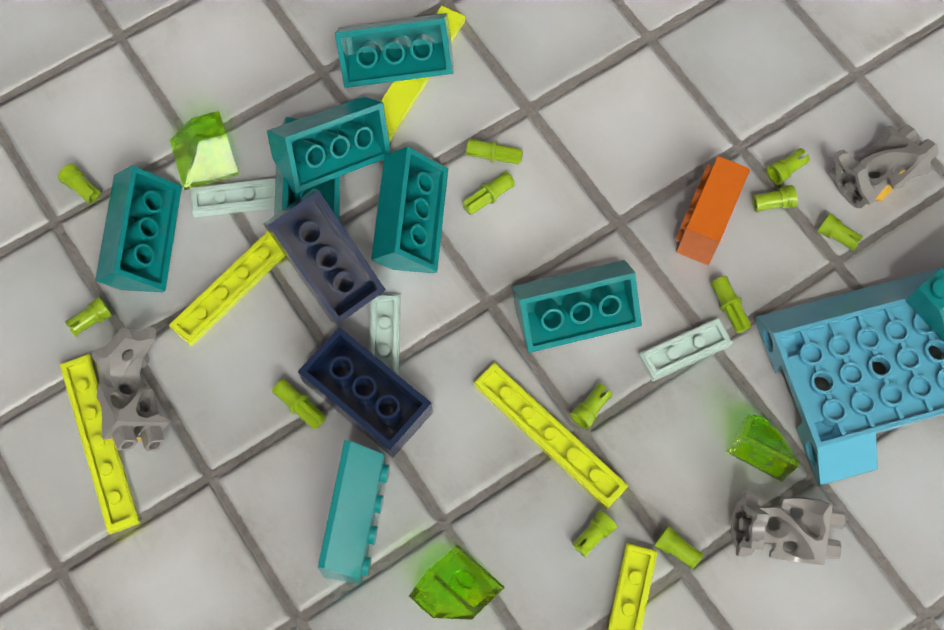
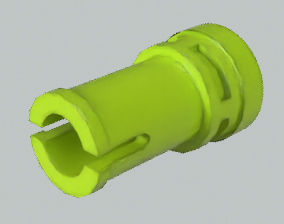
[766,148,810,185]
[57,163,101,204]
[752,185,798,212]
[816,212,863,251]
[65,296,113,337]
[570,383,613,429]
[571,510,618,558]
[654,525,704,570]

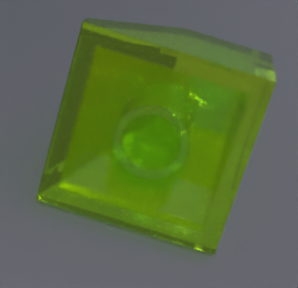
[169,111,239,191]
[726,414,800,482]
[409,545,505,620]

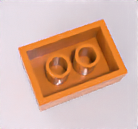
[675,156,751,266]

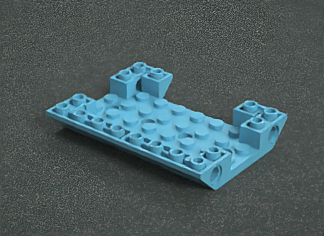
[755,267,944,486]

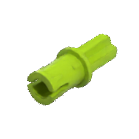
[466,138,523,165]
[462,172,515,215]
[710,276,751,334]
[272,378,326,430]

